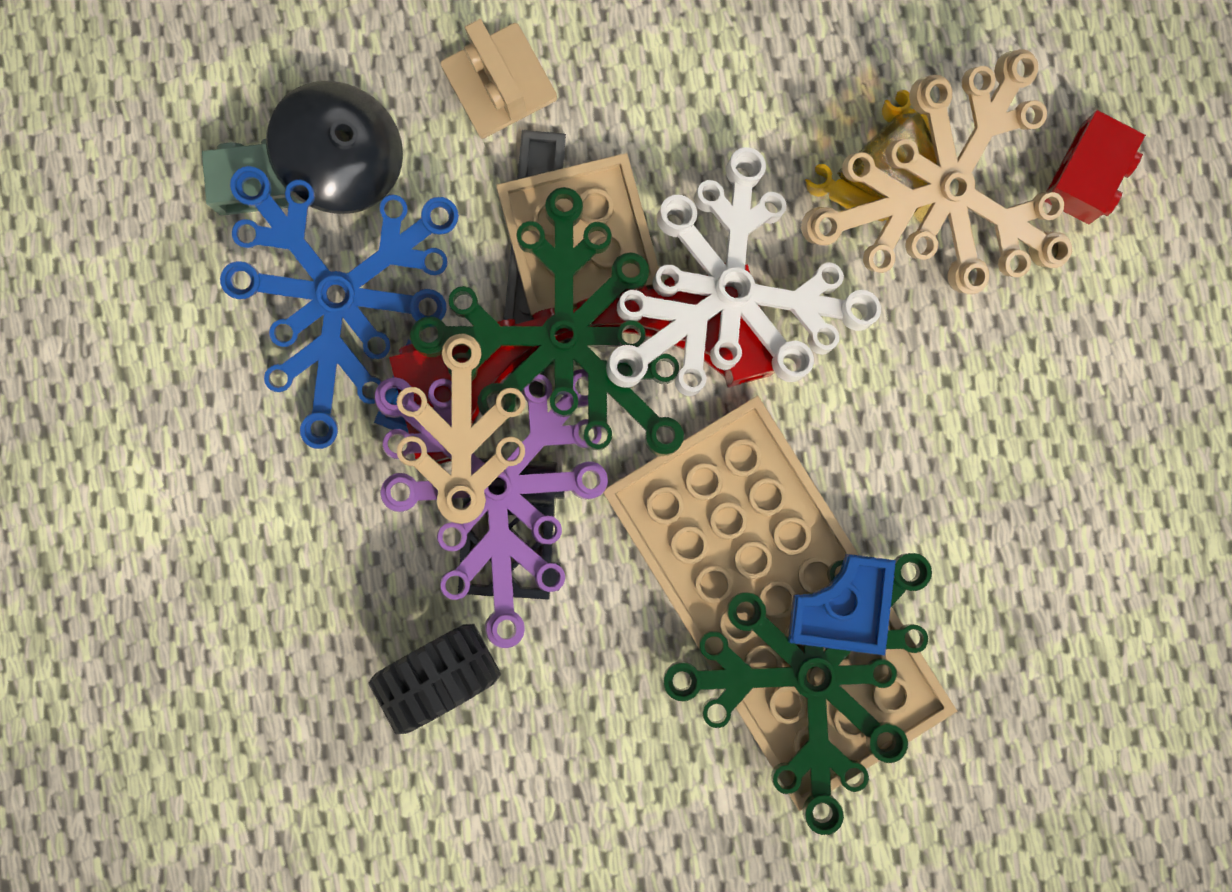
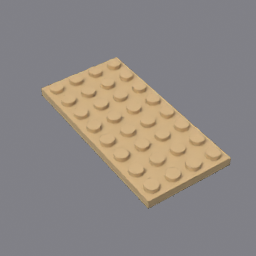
[603,395,958,811]

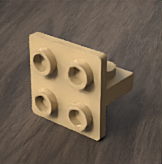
[441,18,557,139]

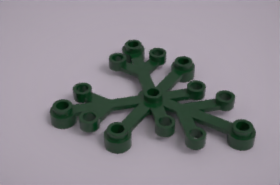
[410,187,684,456]
[663,553,932,835]

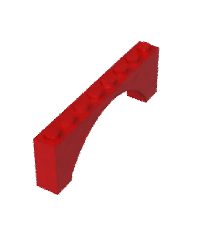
[389,263,775,465]

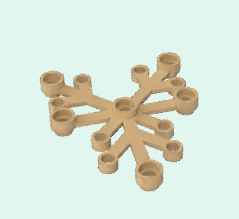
[801,49,1072,294]

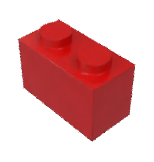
[1044,110,1146,225]

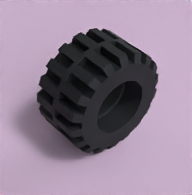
[368,624,501,734]

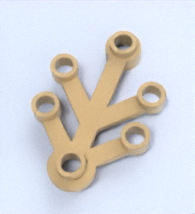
[397,334,525,524]

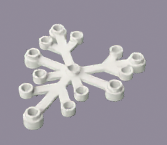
[606,147,881,396]

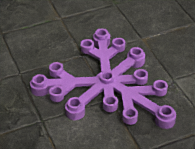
[375,369,608,648]

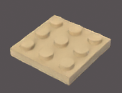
[496,153,663,318]

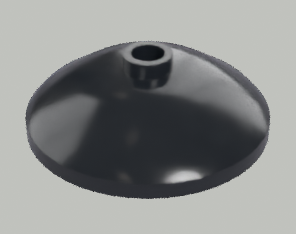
[266,81,403,214]

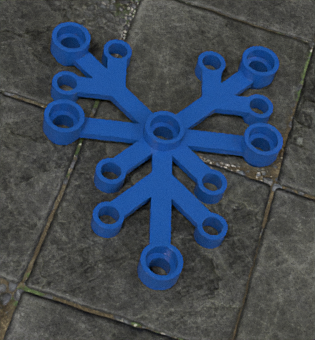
[220,166,459,449]

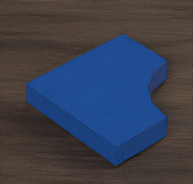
[788,554,896,655]

